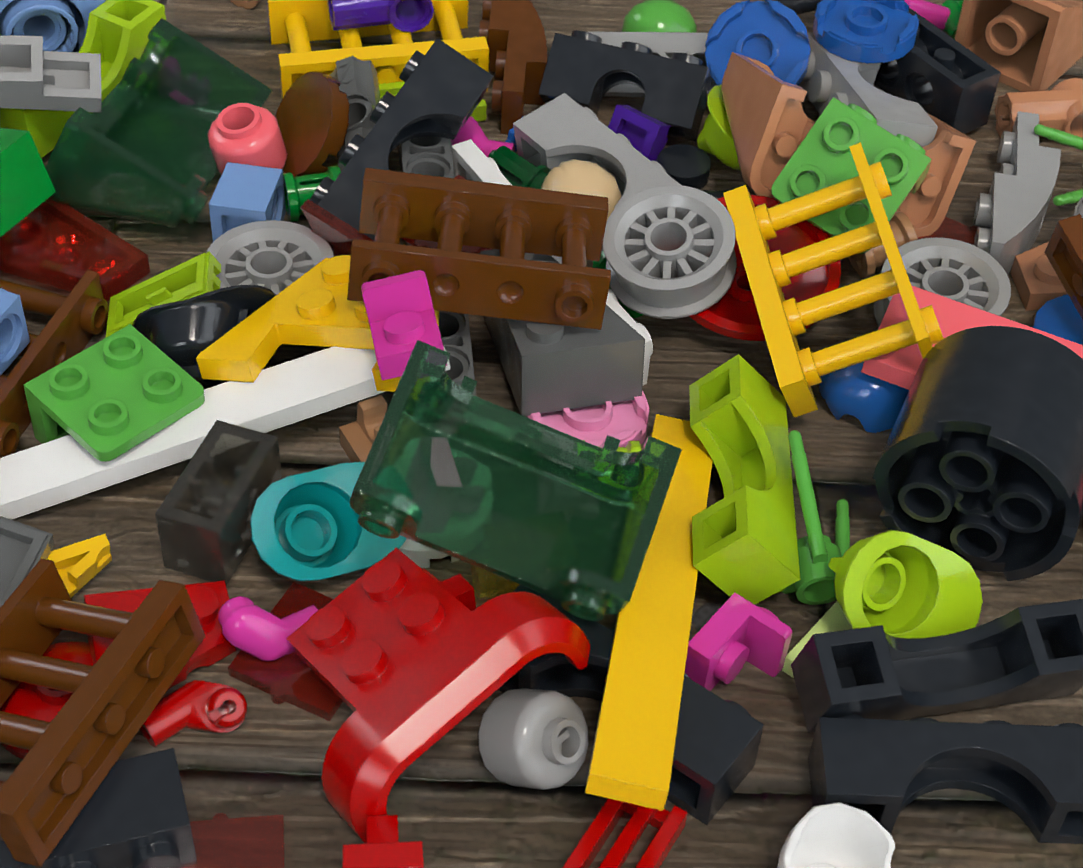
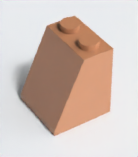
[955,0,1083,92]

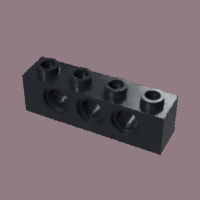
[820,0,1001,134]

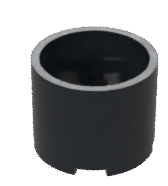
[873,326,1083,581]

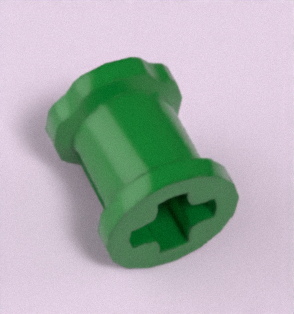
[283,165,341,222]

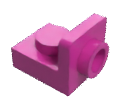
[361,270,448,381]
[685,592,793,691]

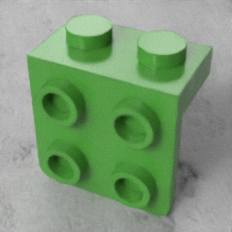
[771,97,932,254]
[23,324,205,461]

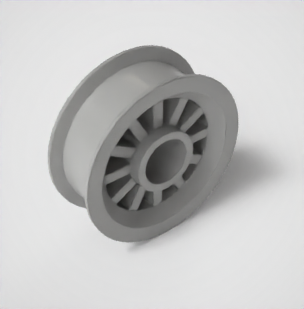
[603,185,736,319]
[206,220,334,295]
[874,237,1011,327]

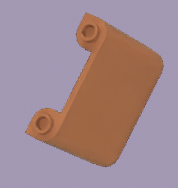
[721,52,976,239]

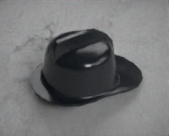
[132,285,276,381]

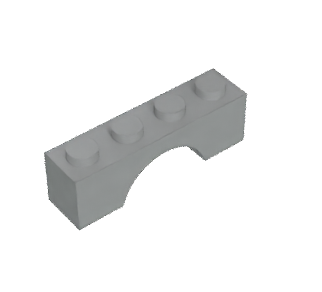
[799,32,938,147]
[513,93,681,209]

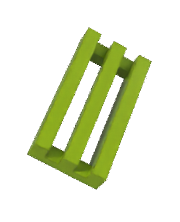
[106,251,221,337]

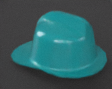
[250,462,412,581]

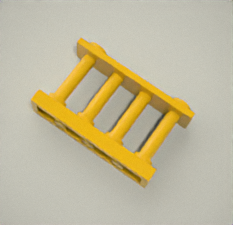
[268,0,489,99]
[723,142,944,418]

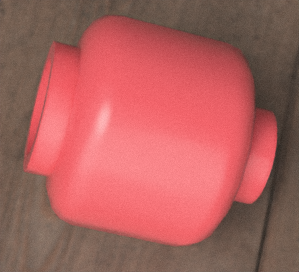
[208,103,287,175]

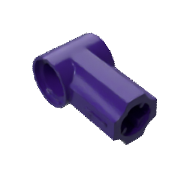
[327,0,434,32]

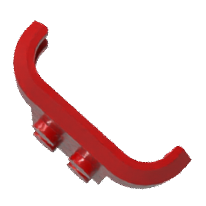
[286,547,591,843]

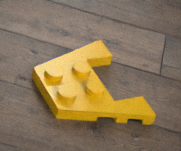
[196,255,440,394]

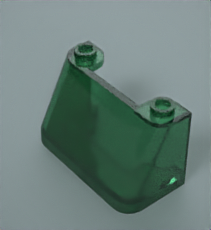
[45,18,273,228]
[349,340,682,621]

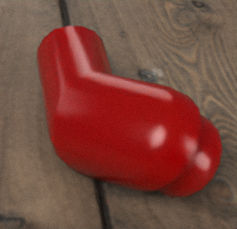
[140,680,247,747]

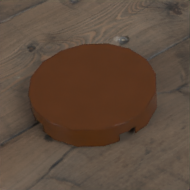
[275,72,349,177]

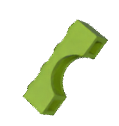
[0,0,171,158]
[689,354,800,605]

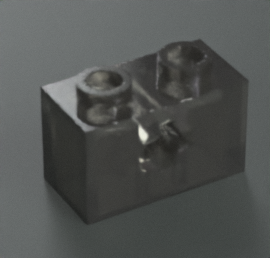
[155,420,282,586]

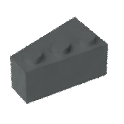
[480,249,645,416]

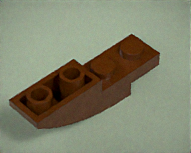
[479,0,547,134]

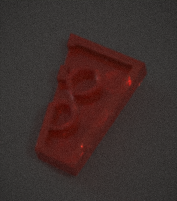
[0,195,150,302]

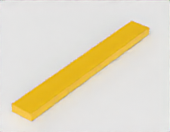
[585,414,713,811]

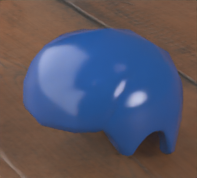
[819,362,909,433]

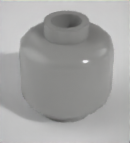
[478,689,589,790]

